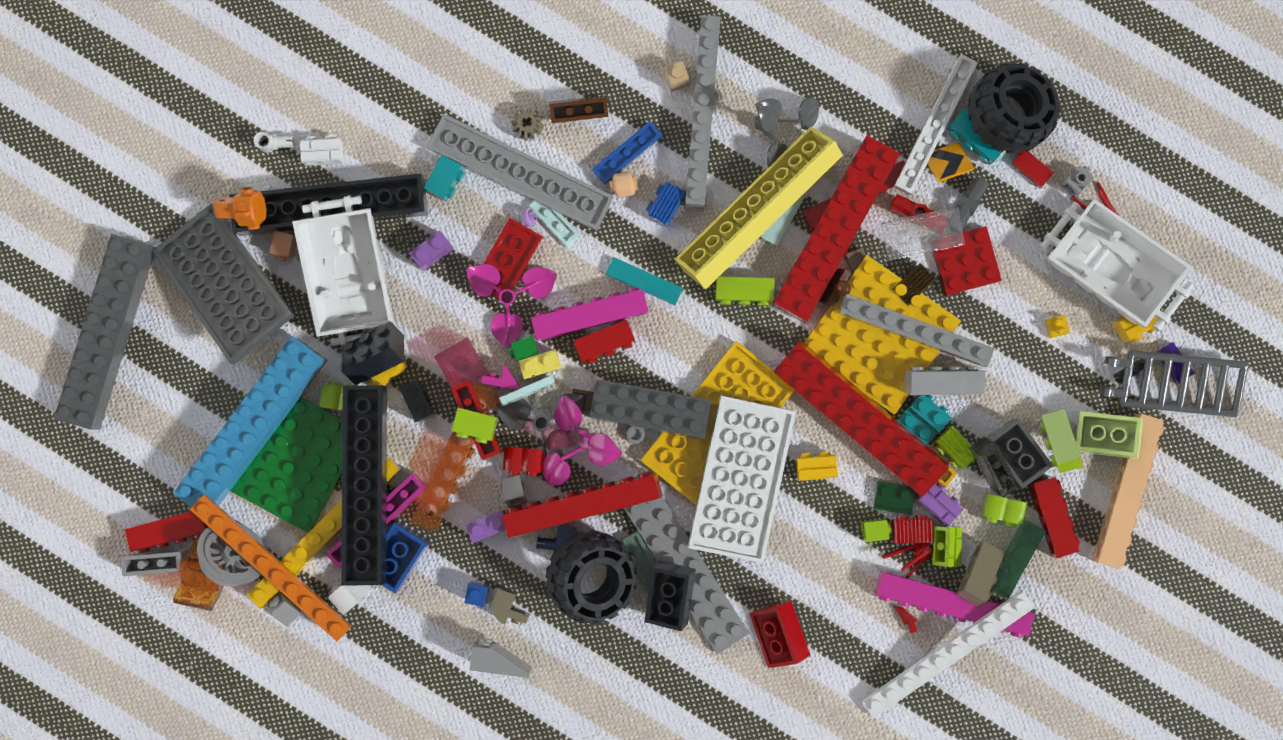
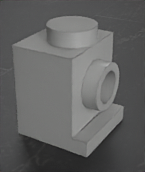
[1060,165,1094,197]

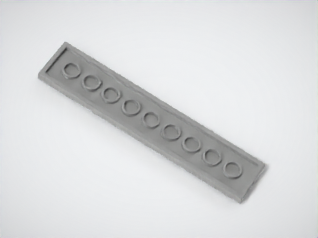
[427,114,614,231]
[624,470,750,654]

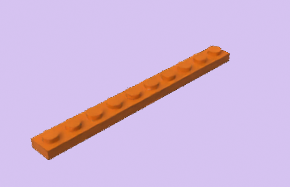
[190,494,351,642]

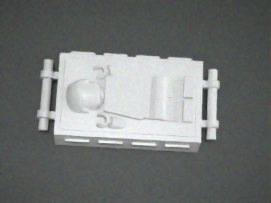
[292,196,394,346]
[1039,199,1194,331]

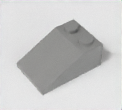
[469,638,532,678]

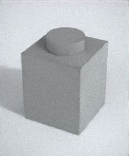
[501,475,527,508]
[267,592,301,627]

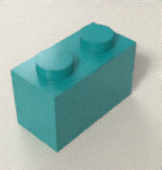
[424,155,465,202]

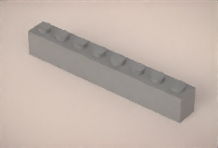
[838,294,995,367]

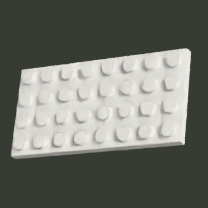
[687,395,796,563]

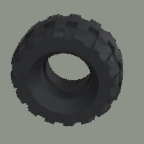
[967,62,1060,154]
[545,530,638,624]

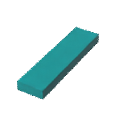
[606,257,683,306]

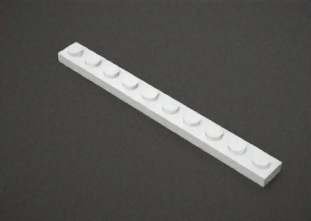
[862,590,1035,718]

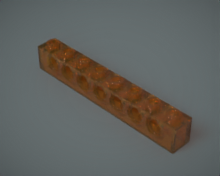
[410,382,500,532]

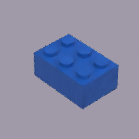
[382,522,430,593]

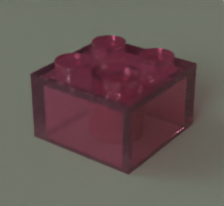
[434,337,489,388]

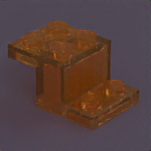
[173,539,224,611]

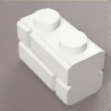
[300,135,343,166]

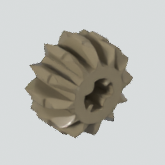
[511,108,544,141]

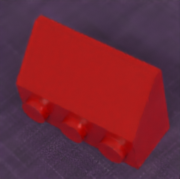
[749,600,811,668]

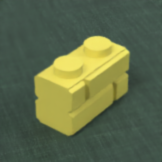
[519,349,562,380]

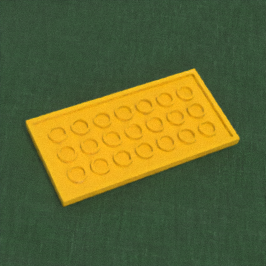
[640,341,795,505]

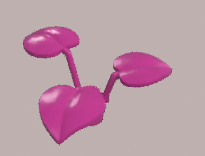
[467,264,557,347]
[543,396,622,485]

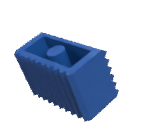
[646,181,686,228]

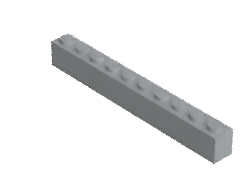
[685,15,721,209]

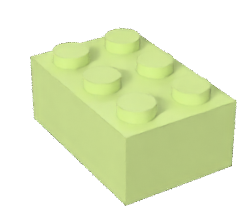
[1076,411,1143,459]

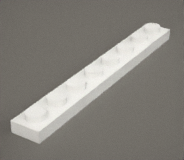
[893,54,978,195]

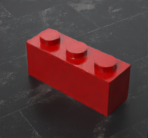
[573,319,636,365]

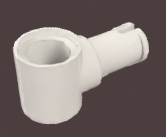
[254,132,295,153]

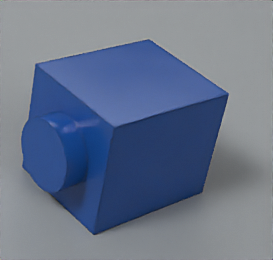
[464,582,490,607]

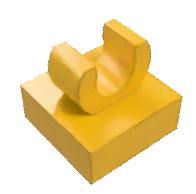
[1045,315,1070,338]

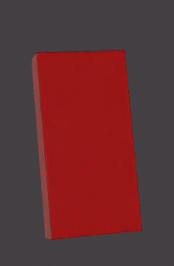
[1011,151,1054,188]

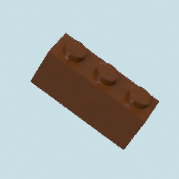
[549,95,609,123]

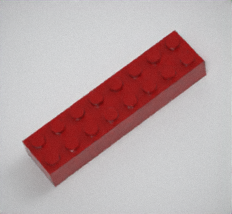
[502,471,663,538]

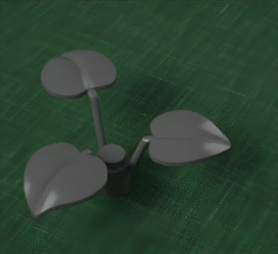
[754,97,819,168]
[497,393,585,476]

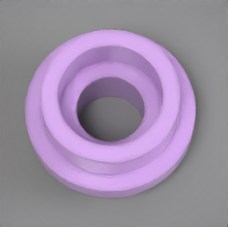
[521,208,537,227]

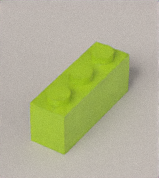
[715,276,775,306]
[1039,409,1083,473]

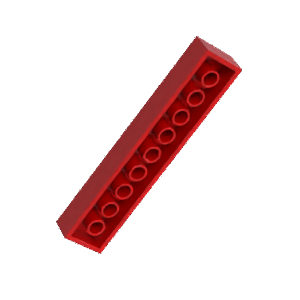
[772,135,901,323]
[773,340,949,497]

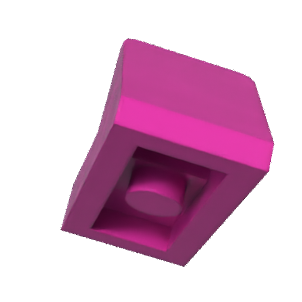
[481,364,521,390]

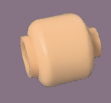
[609,171,638,198]

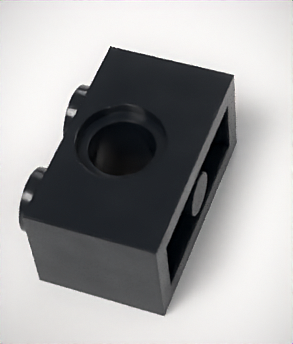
[399,379,436,423]

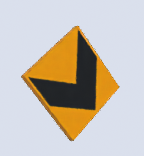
[927,142,974,183]

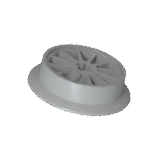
[197,524,265,587]

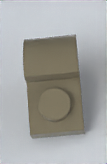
[492,586,530,625]

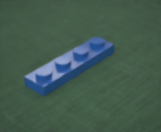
[592,121,662,185]

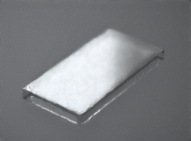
[881,207,965,261]

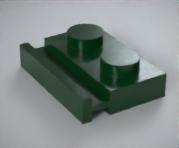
[873,481,916,515]

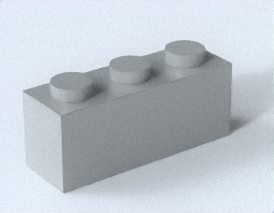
[121,550,189,576]

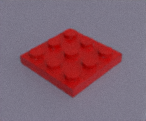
[930,226,1002,296]

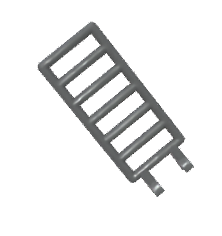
[1099,350,1249,417]

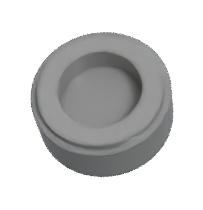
[626,426,645,444]

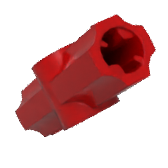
[889,194,949,234]

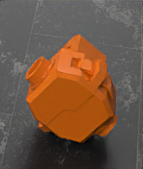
[212,187,266,230]

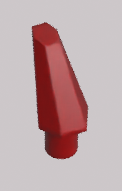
[894,606,917,633]

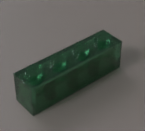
[990,520,1046,599]

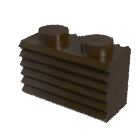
[893,263,936,305]

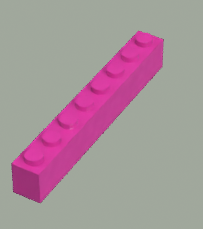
[875,571,1035,638]

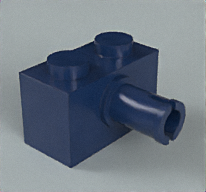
[536,525,578,552]

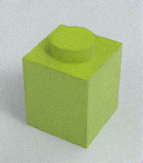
[861,519,892,542]

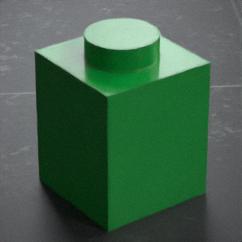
[508,336,539,361]

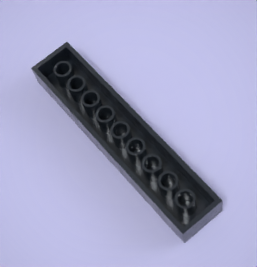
[229,173,428,236]
[341,385,387,586]

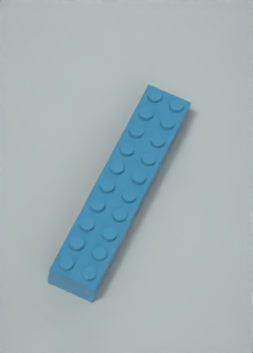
[173,336,328,507]

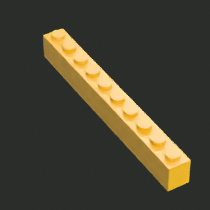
[246,456,403,609]

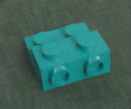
[897,395,952,445]

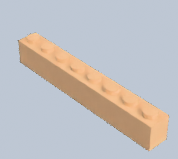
[1092,414,1164,569]

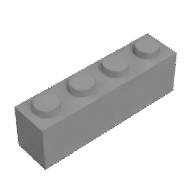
[904,365,986,395]

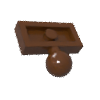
[819,268,852,306]

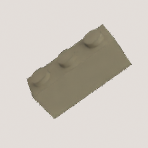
[956,541,1005,606]

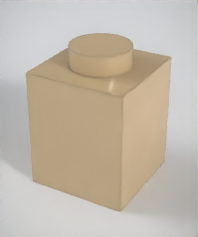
[664,61,689,91]

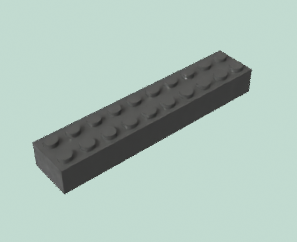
[54,234,156,430]

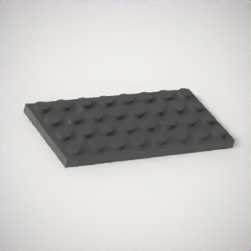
[152,203,295,365]

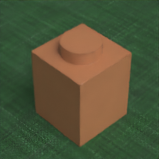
[269,231,297,262]

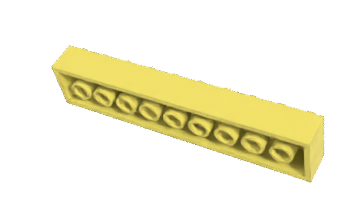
[675,127,843,290]

